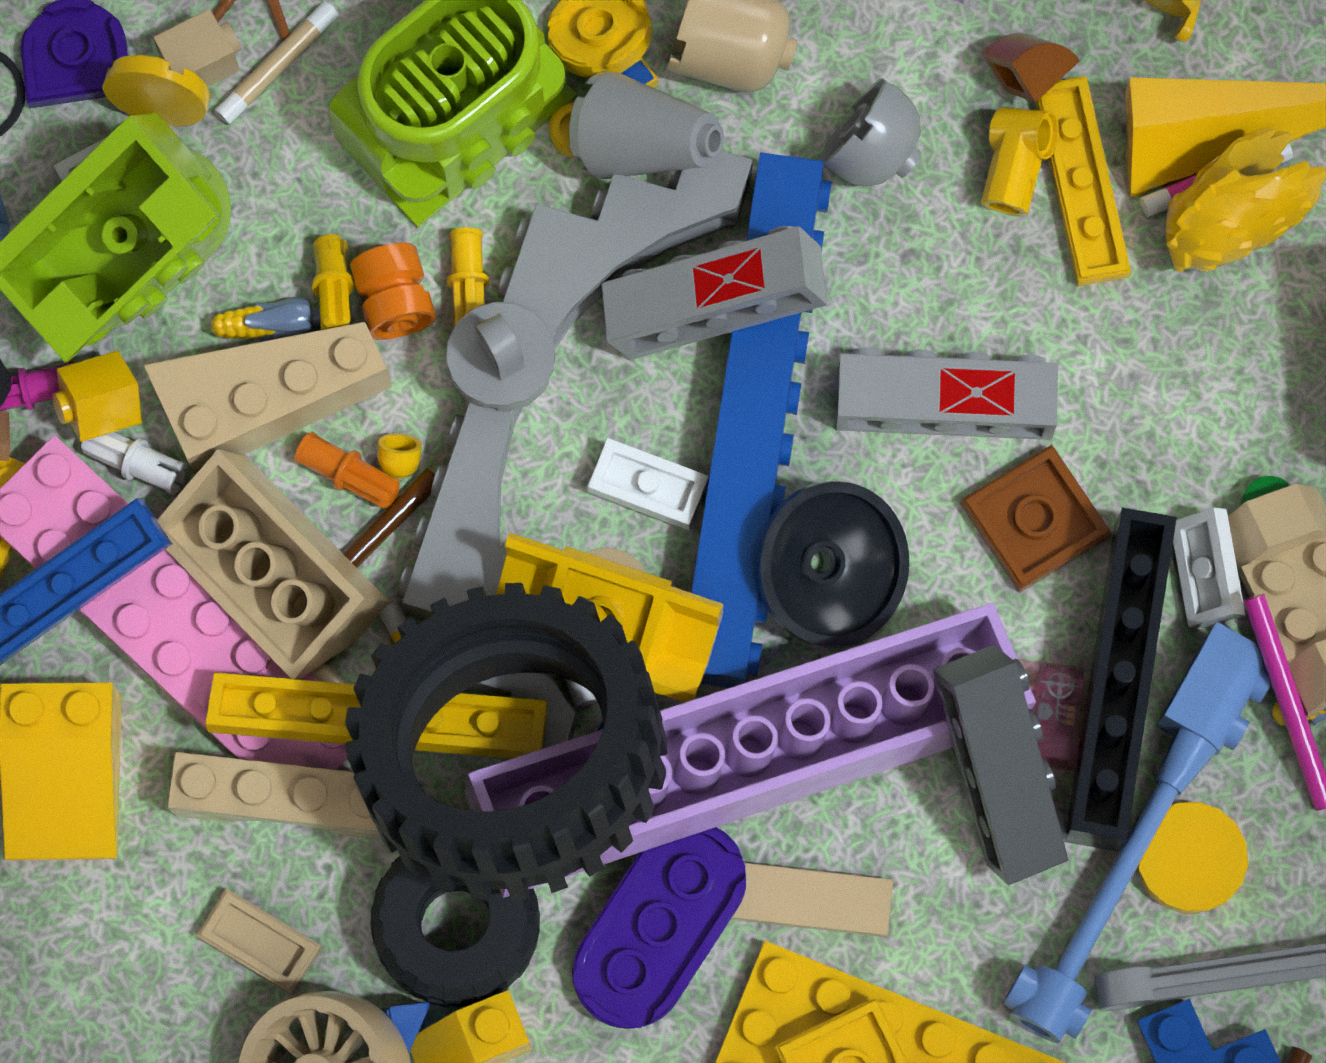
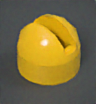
[377,433,422,479]

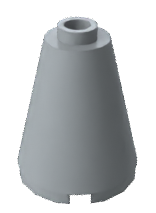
[569,71,724,179]

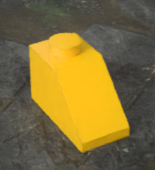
[410,990,532,1063]

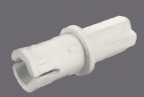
[81,432,189,495]

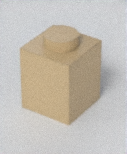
[153,9,242,87]

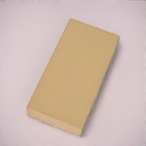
[196,888,322,996]

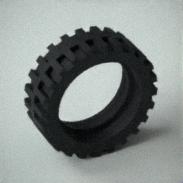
[345,583,668,901]

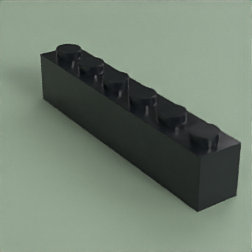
[1064,507,1177,852]

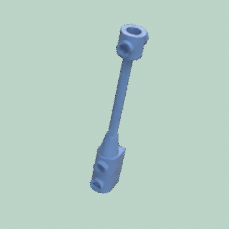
[1003,622,1271,1043]

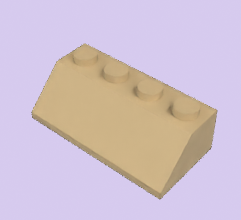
[157,449,390,680]

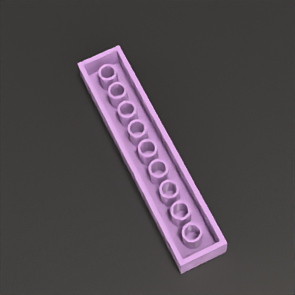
[465,603,1036,898]

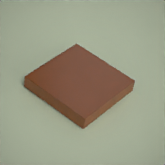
[960,445,1112,593]

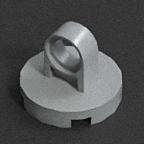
[446,302,556,412]

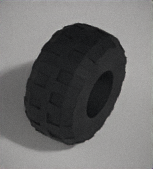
[370,856,540,1007]

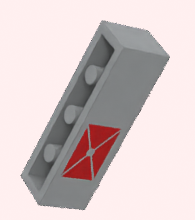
[602,226,827,360]
[836,347,1058,440]

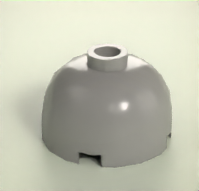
[820,78,921,186]

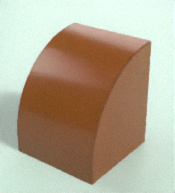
[982,33,1080,103]

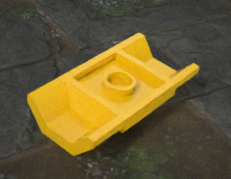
[496,532,723,703]

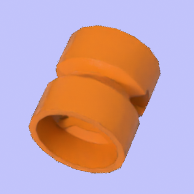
[350,242,437,340]

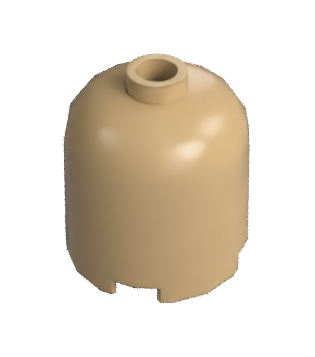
[666,0,798,93]

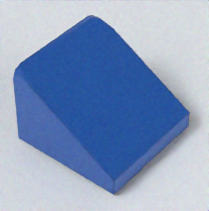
[380,1002,430,1053]

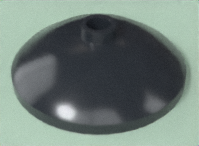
[756,481,910,647]

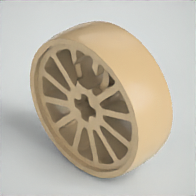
[238,991,410,1063]

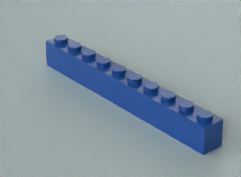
[691,152,832,688]

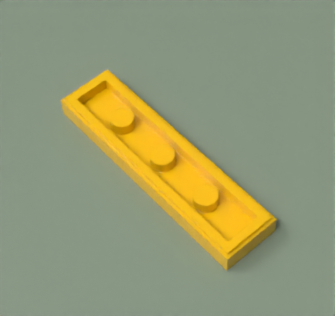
[1036,76,1131,287]

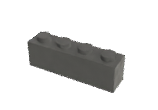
[933,645,1069,886]

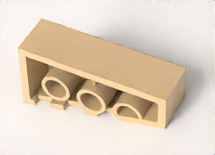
[143,322,392,475]

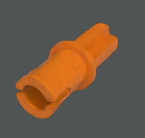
[294,432,400,508]

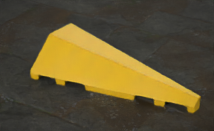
[1125,77,1326,197]

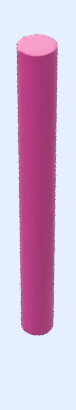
[1243,594,1326,811]

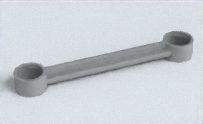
[1095,943,1326,1011]

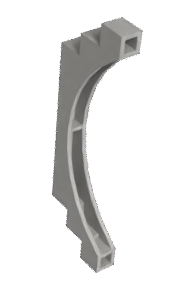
[397,151,753,759]

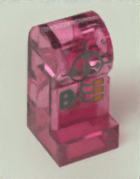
[1032,661,1084,771]

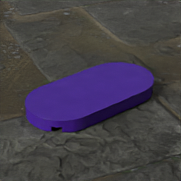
[572,827,746,1029]

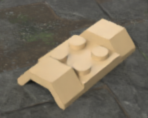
[1228,483,1326,717]

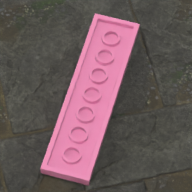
[0,435,348,770]

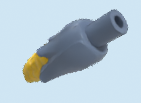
[210,297,321,342]

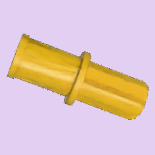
[446,227,489,328]
[311,234,355,330]

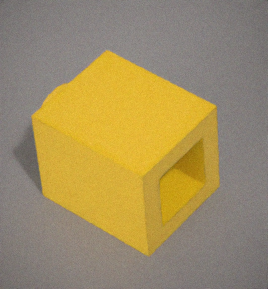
[52,350,142,442]

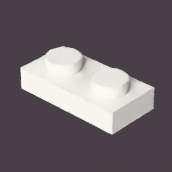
[588,438,709,530]
[1173,507,1246,629]

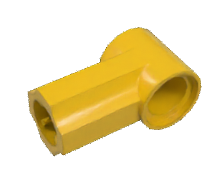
[980,107,1059,217]

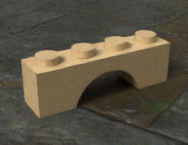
[167,752,382,839]

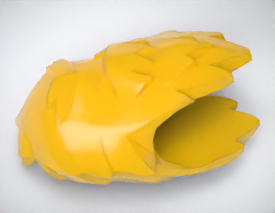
[1165,127,1326,272]

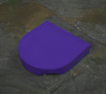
[21,0,129,109]

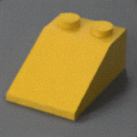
[0,682,122,861]

